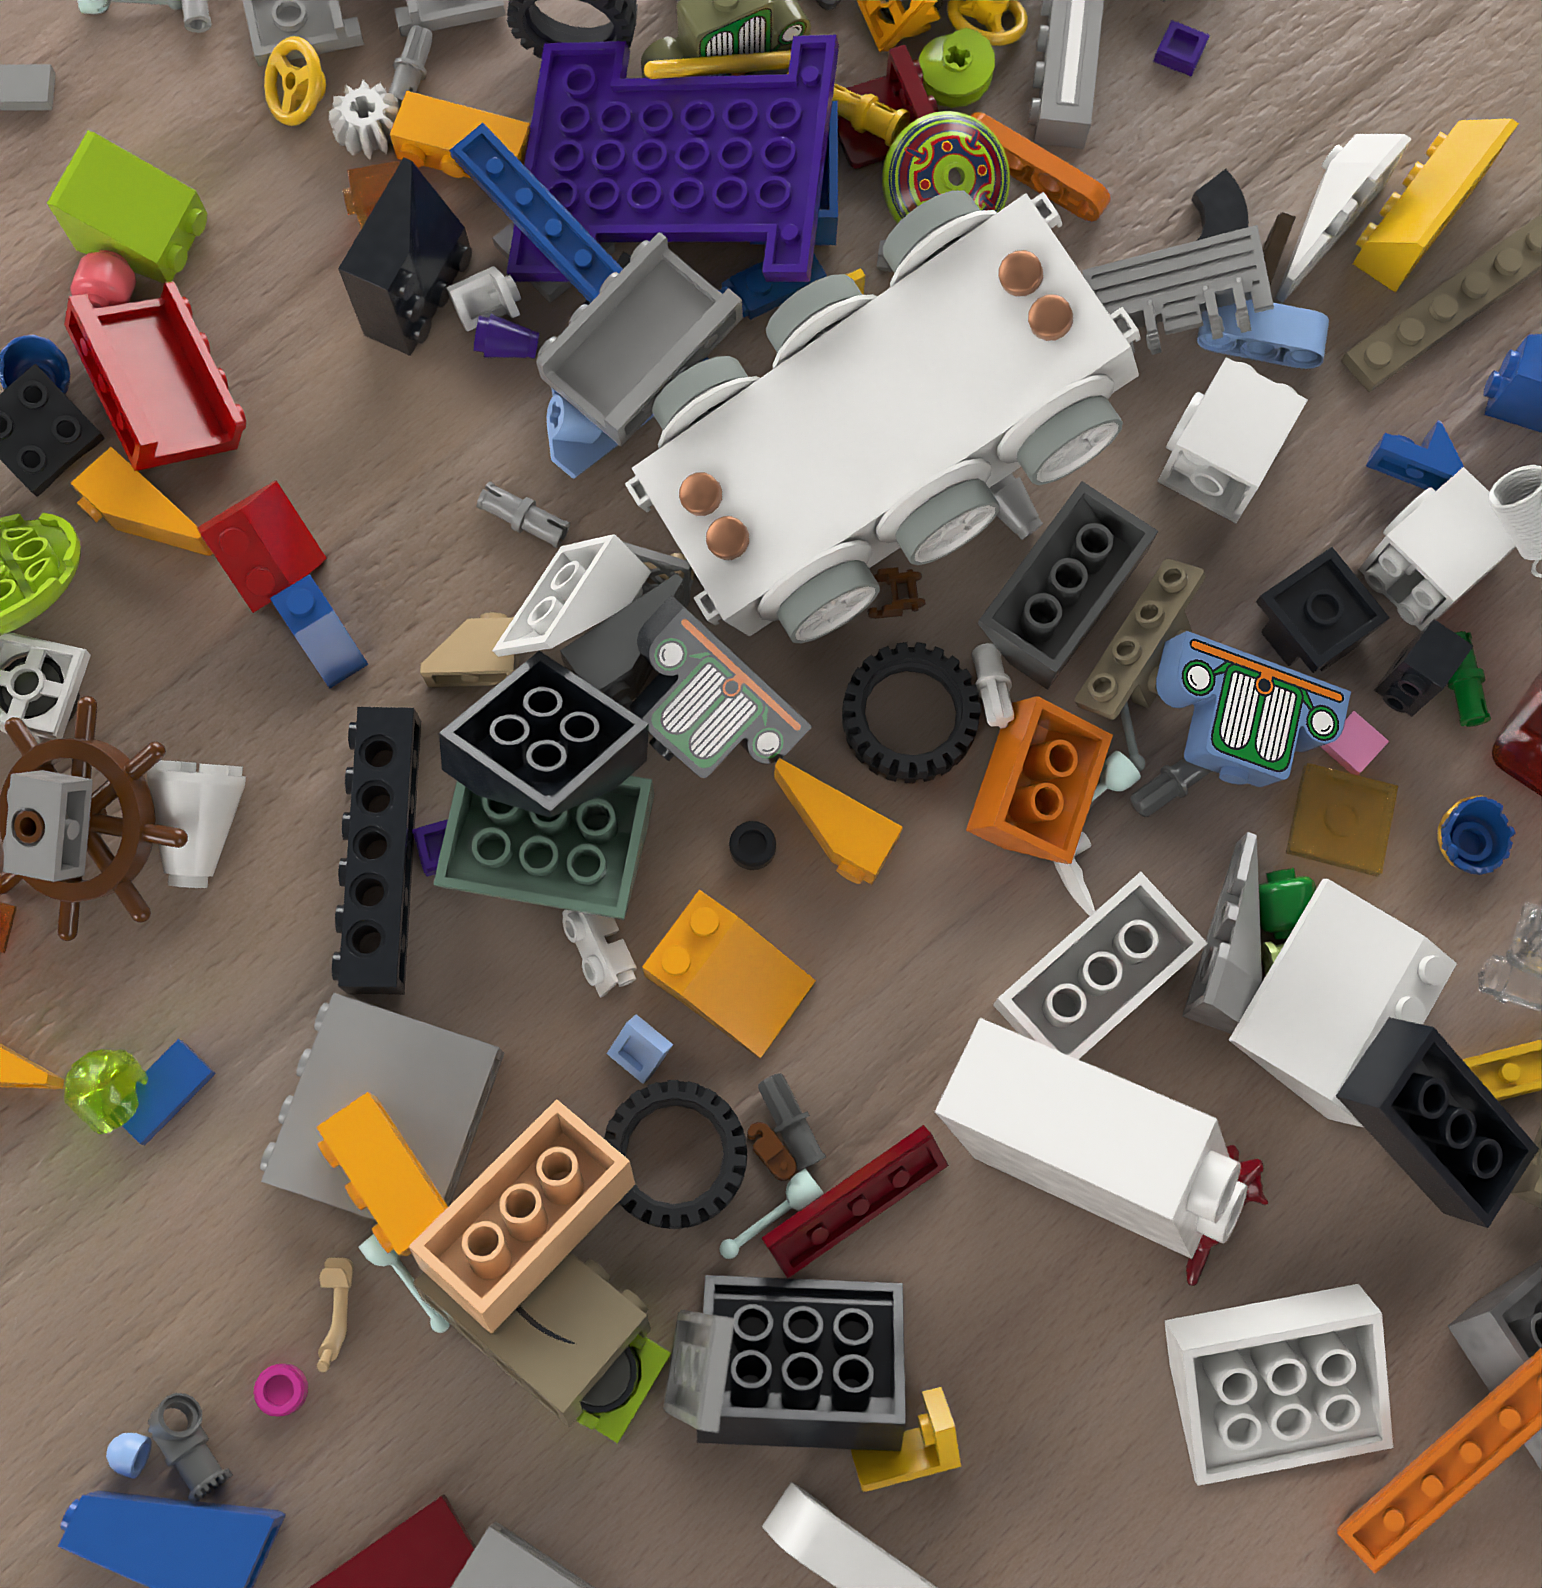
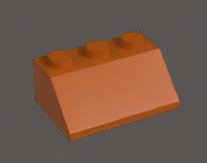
[966,696,1113,864]

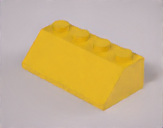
[1353,119,1519,293]

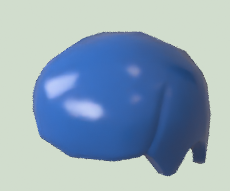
[0,334,70,394]

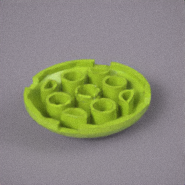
[0,513,81,636]

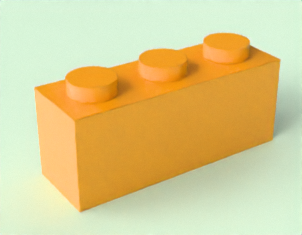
[390,91,530,179]
[316,1092,448,1256]

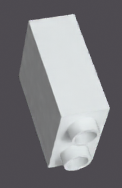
[935,1018,1248,1259]

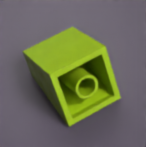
[47,130,208,283]

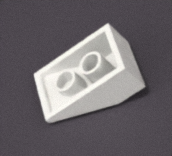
[492,534,651,657]

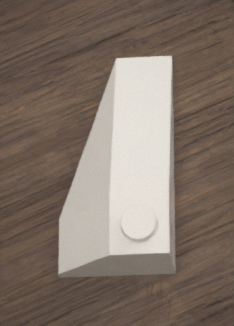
[1276,134,1412,303]

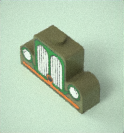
[641,0,811,78]

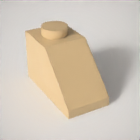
[420,612,519,687]

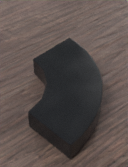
[1191,168,1249,240]

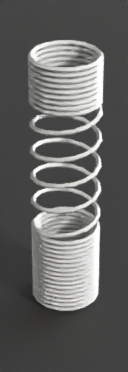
[1488,465,1542,577]

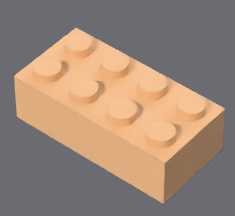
[409,1099,635,1334]

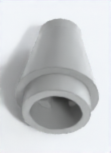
[989,473,1043,540]

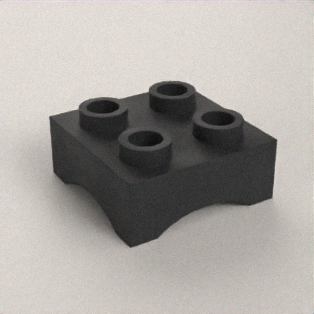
[0,364,105,497]

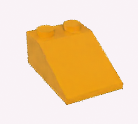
[642,889,816,1059]

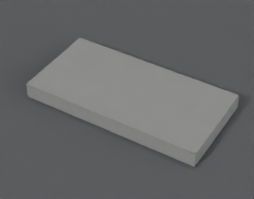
[663,1309,735,1432]

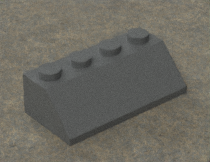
[978,481,1158,690]

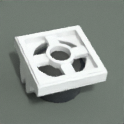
[0,632,91,743]

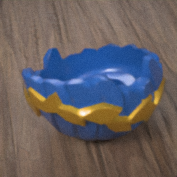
[1437,795,1516,875]

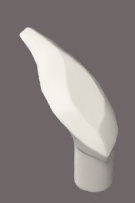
[1054,832,1095,916]

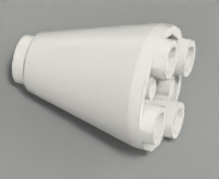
[147,760,246,888]

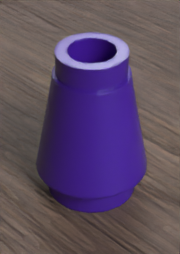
[473,314,540,359]

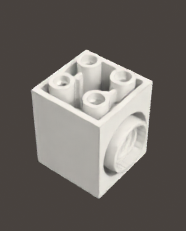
[1157,357,1308,523]
[1359,467,1516,631]

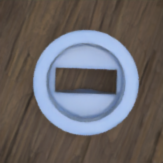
[106,1433,152,1479]

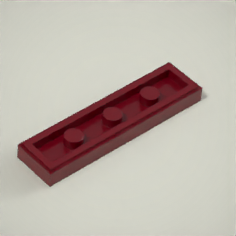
[761,1125,949,1279]

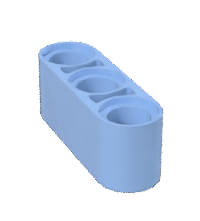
[1197,299,1329,369]

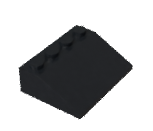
[697,1275,906,1451]

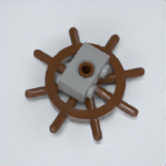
[0,696,188,941]

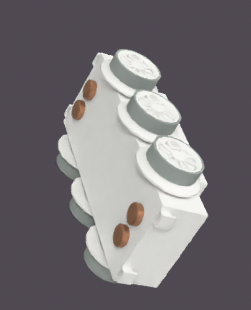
[625,191,1141,644]

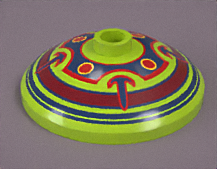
[882,111,1010,224]

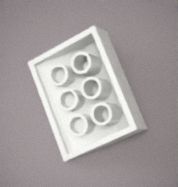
[1229,879,1457,1127]
[1165,1284,1393,1486]

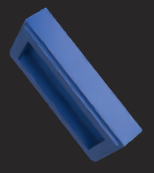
[107,1039,216,1145]

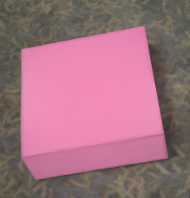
[1320,711,1389,777]

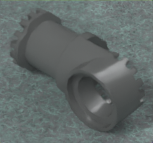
[148,1393,233,1503]

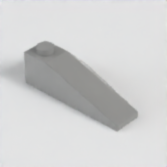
[1182,832,1262,1034]

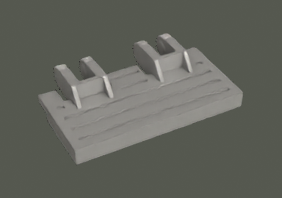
[1082,225,1274,355]

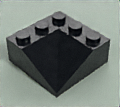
[338,158,472,356]
[439,651,649,817]

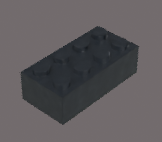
[1336,1017,1539,1228]

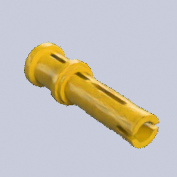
[787,71,910,147]

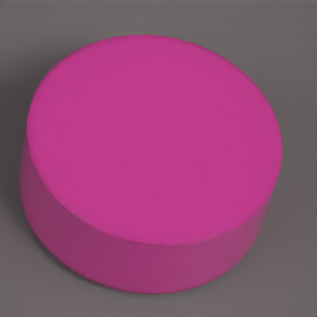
[254,1364,308,1417]

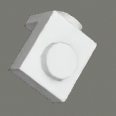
[446,266,521,332]

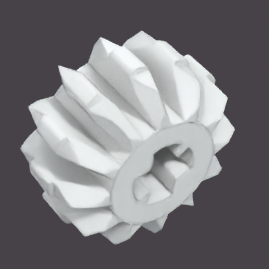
[329,80,400,159]

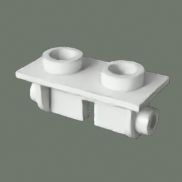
[562,909,637,998]

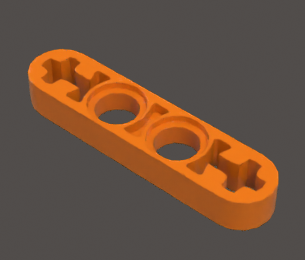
[971,112,1111,221]

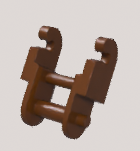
[867,567,926,619]
[747,1122,796,1181]

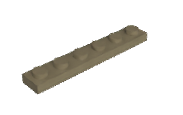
[1341,215,1542,393]

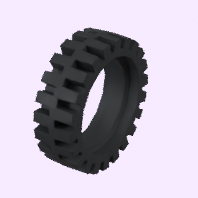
[507,0,638,59]
[842,642,981,783]
[604,1080,748,1229]

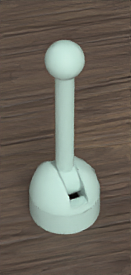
[1092,750,1141,802]
[719,1168,824,1259]
[358,1234,450,1333]

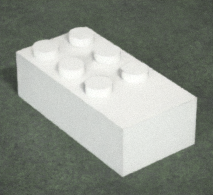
[993,872,1208,1060]

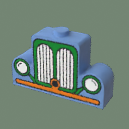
[1156,631,1351,787]

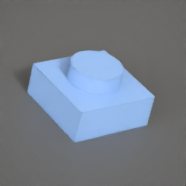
[607,1014,673,1084]

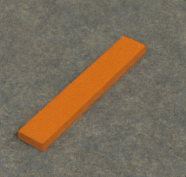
[1337,1348,1542,1574]

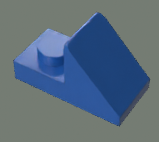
[1366,421,1465,491]

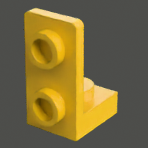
[851,1387,961,1492]

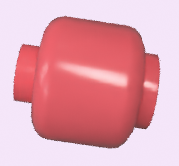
[70,250,136,309]

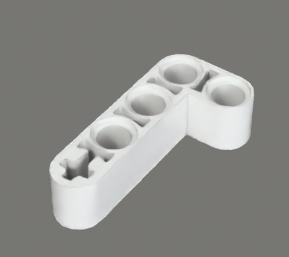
[762,1482,937,1588]

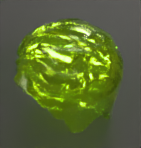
[64,1049,148,1135]

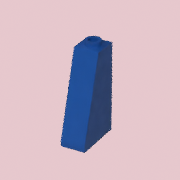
[58,1491,286,1588]

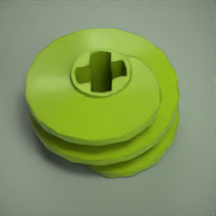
[918,28,995,108]

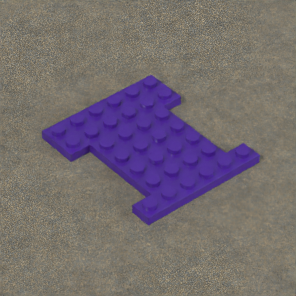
[506,35,839,282]

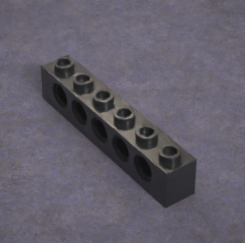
[332,707,421,995]

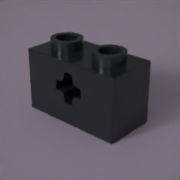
[1374,619,1474,717]

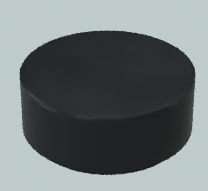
[729,821,776,870]

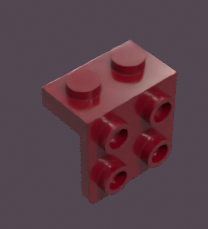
[838,44,939,168]

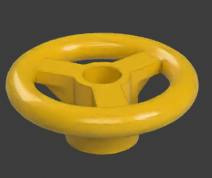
[947,0,1028,46]
[264,36,326,126]

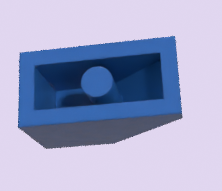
[270,574,369,689]

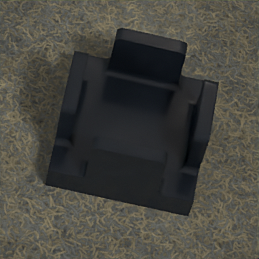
[1256,547,1390,673]

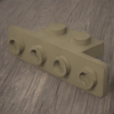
[1075,558,1206,720]

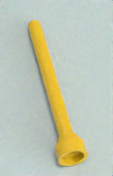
[644,50,791,79]

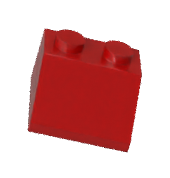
[197,480,327,613]

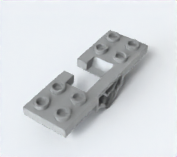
[243,0,506,67]

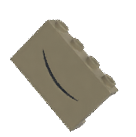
[413,1252,651,1427]

